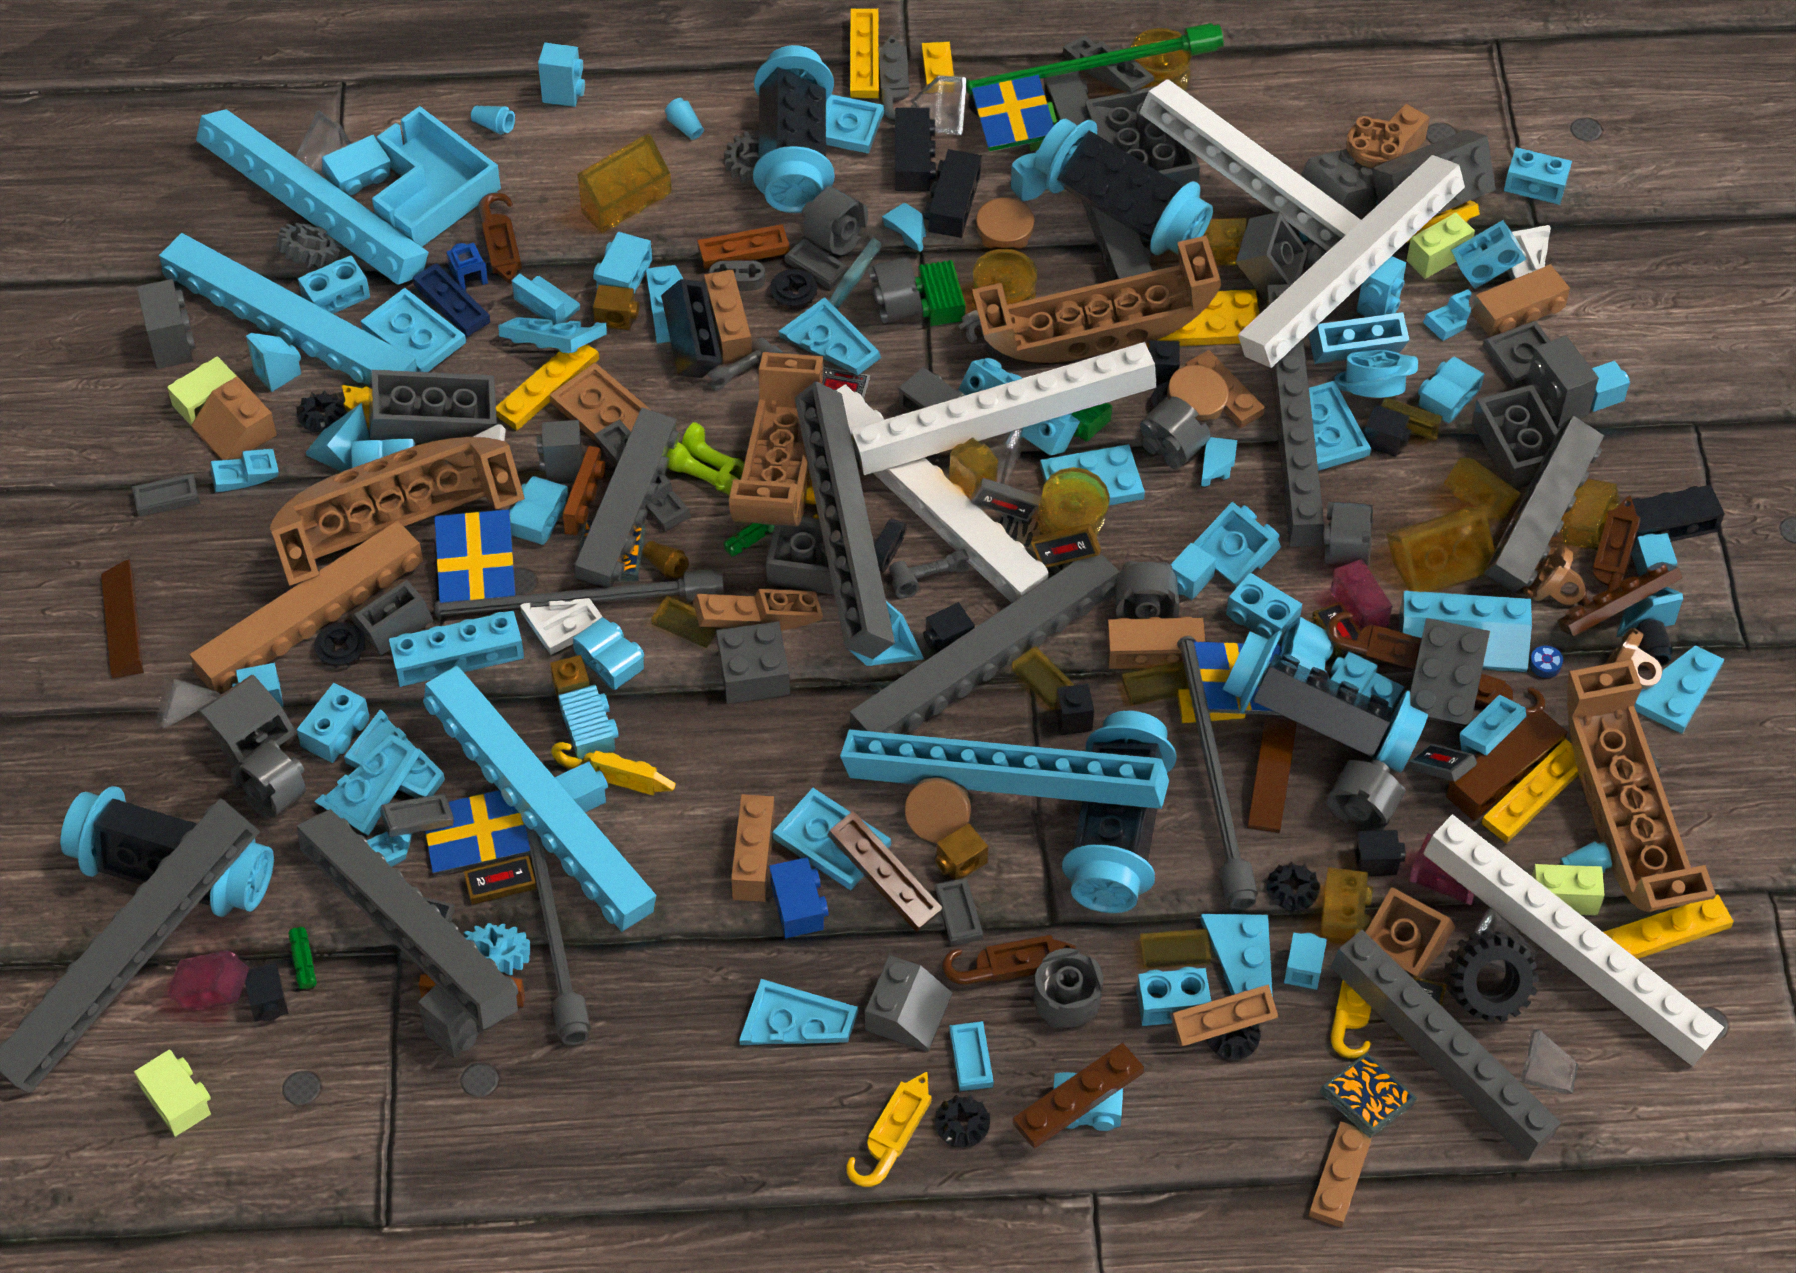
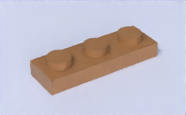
[1185,350,1265,429]
[1170,984,1278,1047]
[1308,1121,1374,1228]

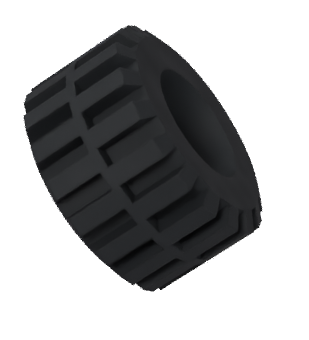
[1444,930,1539,1022]

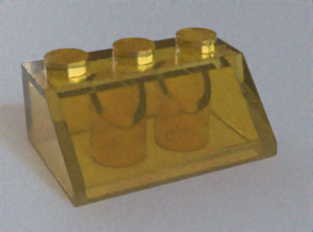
[577,133,672,233]
[1386,507,1495,592]

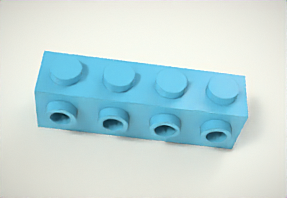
[958,358,1080,455]
[389,610,524,687]

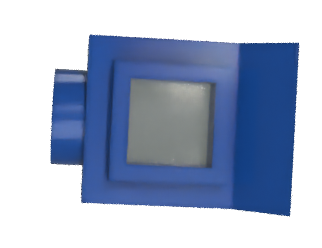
[446,243,488,291]

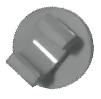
[959,310,984,343]

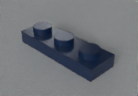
[413,263,491,337]

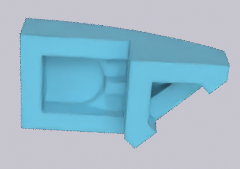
[882,203,926,252]
[1423,289,1471,341]
[1201,437,1237,487]
[367,832,413,867]

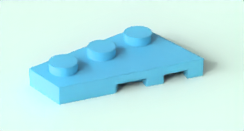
[778,297,881,375]
[498,317,607,353]
[1634,645,1724,734]
[739,979,858,1045]

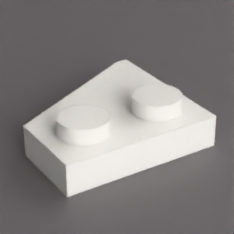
[1507,225,1551,280]
[520,598,602,655]

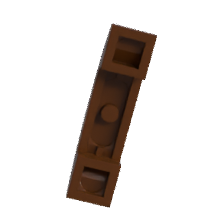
[1247,717,1297,833]

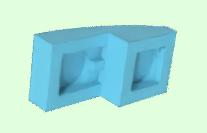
[210,449,279,492]

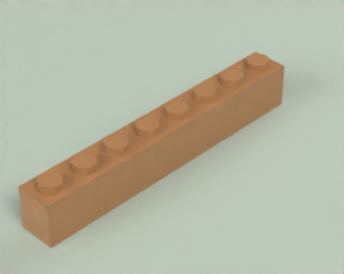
[189,521,423,696]

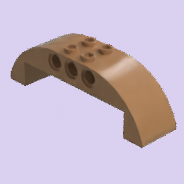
[972,235,1221,363]
[729,352,823,526]
[270,437,525,586]
[1567,659,1716,911]

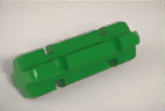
[723,523,775,557]
[288,926,317,990]

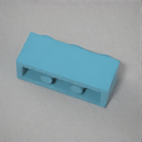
[1309,312,1410,364]

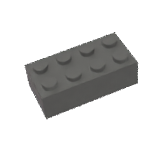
[1372,129,1496,215]
[369,370,497,443]

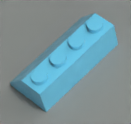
[1399,591,1532,673]

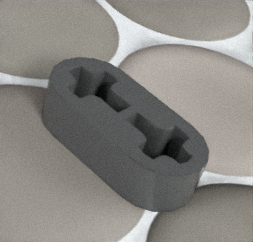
[709,261,765,291]

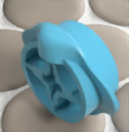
[1335,349,1418,398]

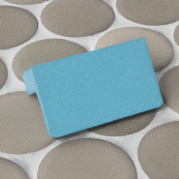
[512,274,580,325]
[1459,695,1526,756]

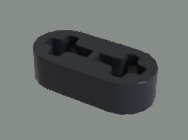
[874,518,907,572]

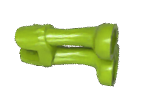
[666,422,745,496]

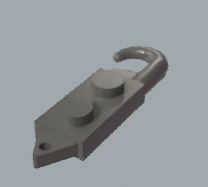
[879,35,916,121]

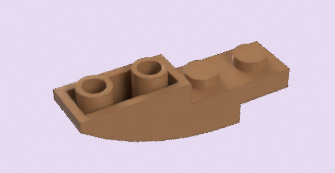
[692,589,823,631]

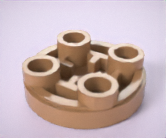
[1346,116,1405,168]
[976,198,1035,249]
[1167,365,1229,421]
[905,777,971,843]

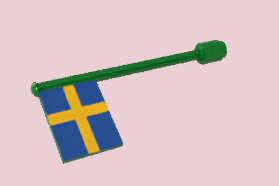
[965,23,1224,152]

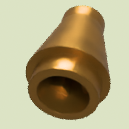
[642,541,689,579]

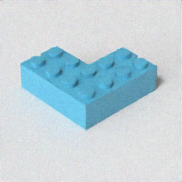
[372,106,501,247]

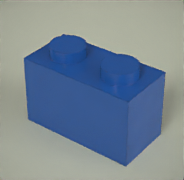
[769,857,829,938]

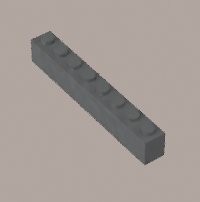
[1331,930,1561,1160]

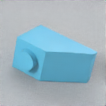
[246,333,301,392]

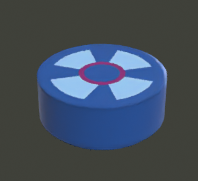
[1530,646,1563,678]

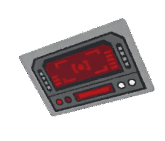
[822,367,870,399]

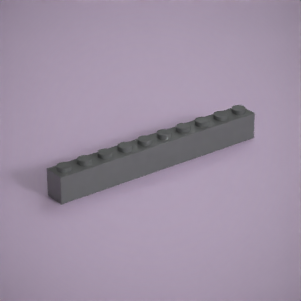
[1043,71,1156,281]
[1264,284,1324,547]
[795,381,895,659]
[850,553,1120,734]
[0,798,261,1094]
[297,809,518,1030]

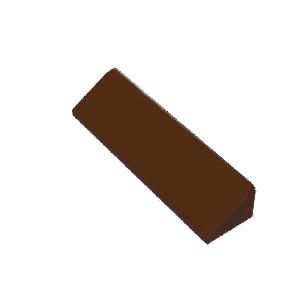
[101,559,144,678]

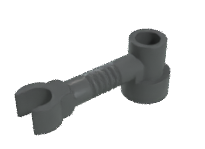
[707,338,784,391]
[889,549,970,598]

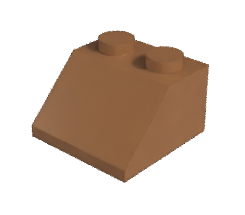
[191,376,277,460]
[1365,887,1456,978]

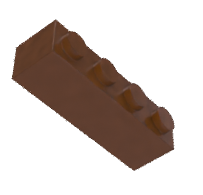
[1446,708,1568,822]

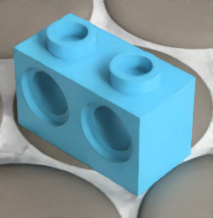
[1451,220,1526,289]
[298,255,370,314]
[1226,573,1302,645]
[1136,967,1211,1026]

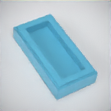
[949,1021,994,1092]

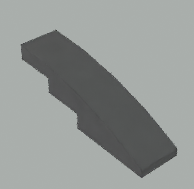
[1063,35,1154,93]
[594,419,691,532]

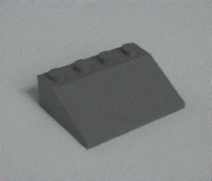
[1085,86,1200,186]

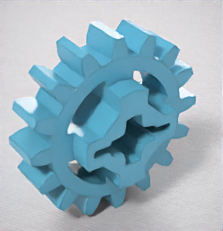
[464,923,530,975]

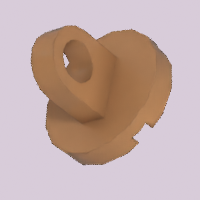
[1523,544,1585,605]
[1604,627,1662,689]

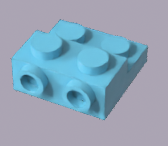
[1193,502,1281,588]
[1331,652,1404,708]

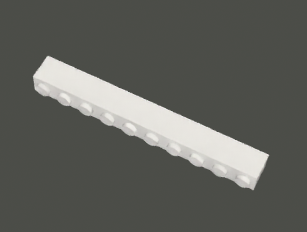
[1140,79,1361,251]
[1238,155,1465,368]
[851,342,1156,475]
[836,384,1048,603]
[1423,814,1724,1067]

